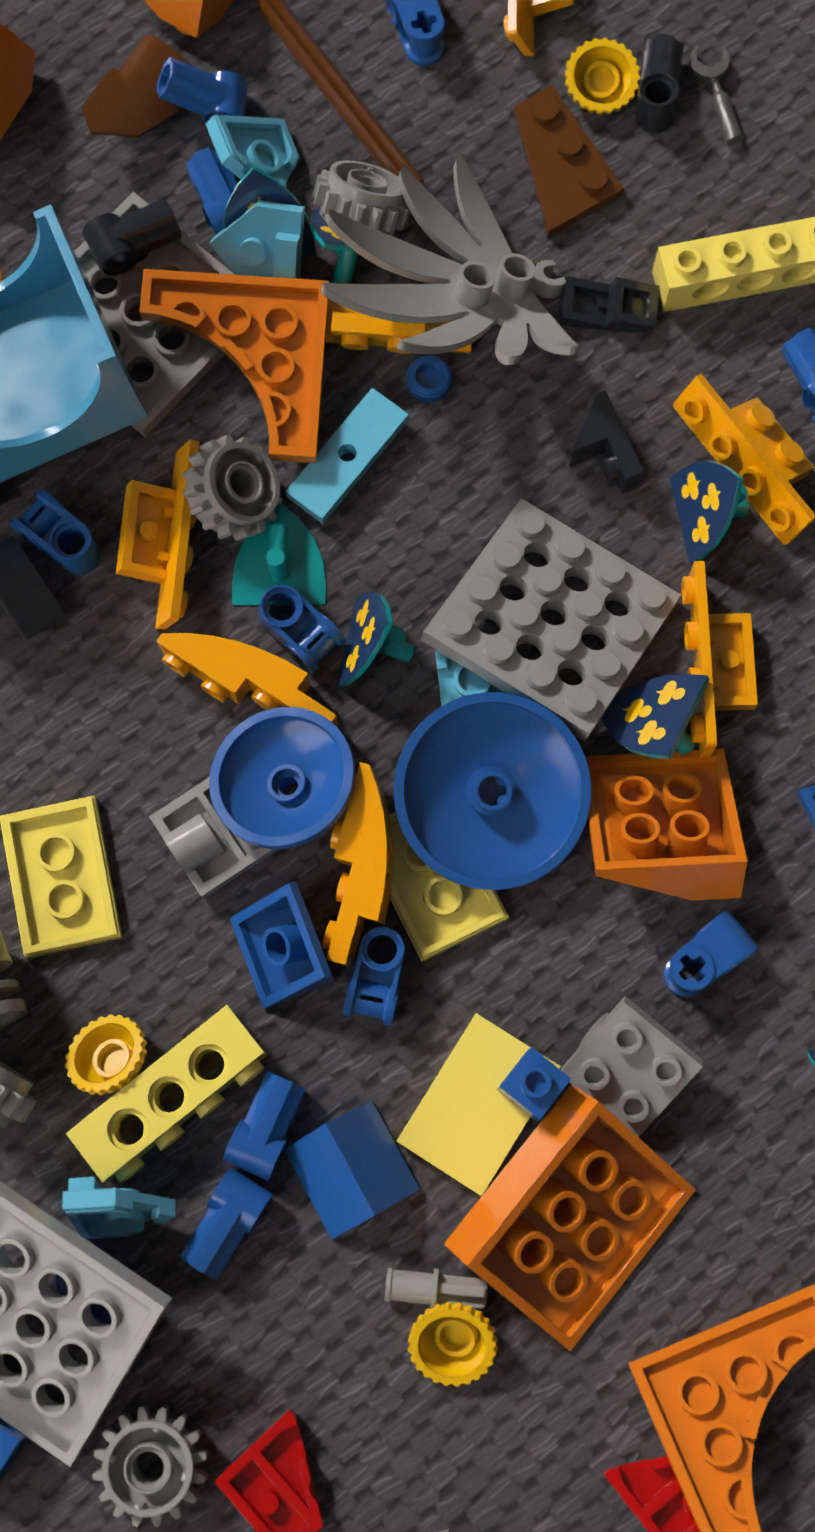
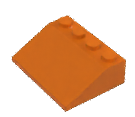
[444,1085,696,1351]

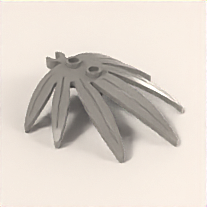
[321,153,579,365]

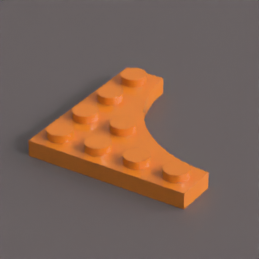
[140,269,329,463]
[629,1284,815,1532]

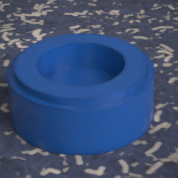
[406,355,452,403]

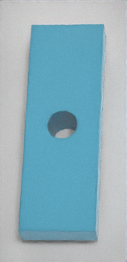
[285,388,409,524]

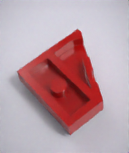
[214,1407,324,1532]
[603,1455,699,1532]

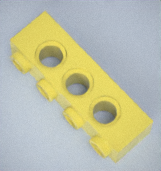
[652,217,815,313]
[66,1005,268,1184]

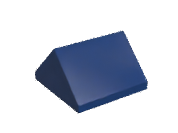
[230,882,335,1009]
[284,1100,420,1239]

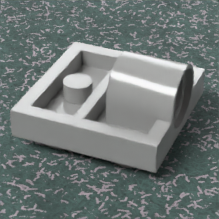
[149,777,279,899]
[561,996,703,1137]

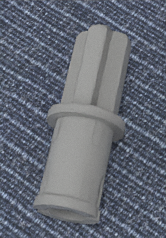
[385,1268,488,1310]

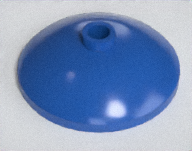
[209,707,355,849]

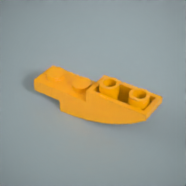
[156,633,339,727]
[323,762,393,968]

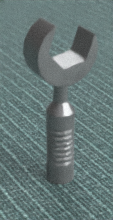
[688,46,743,145]

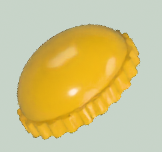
[564,38,640,115]
[65,1014,147,1095]
[408,1302,498,1387]

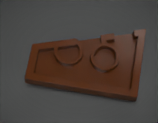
[514,85,624,239]

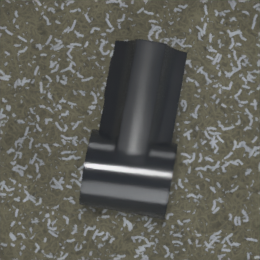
[635,33,684,133]
[82,198,182,277]

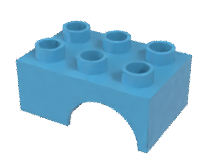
[0,204,148,483]

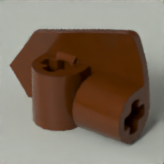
[82,35,193,138]

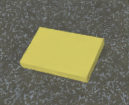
[0,796,123,959]
[389,812,509,962]
[396,1013,561,1196]

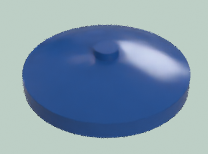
[393,692,591,890]

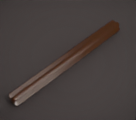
[259,0,424,185]

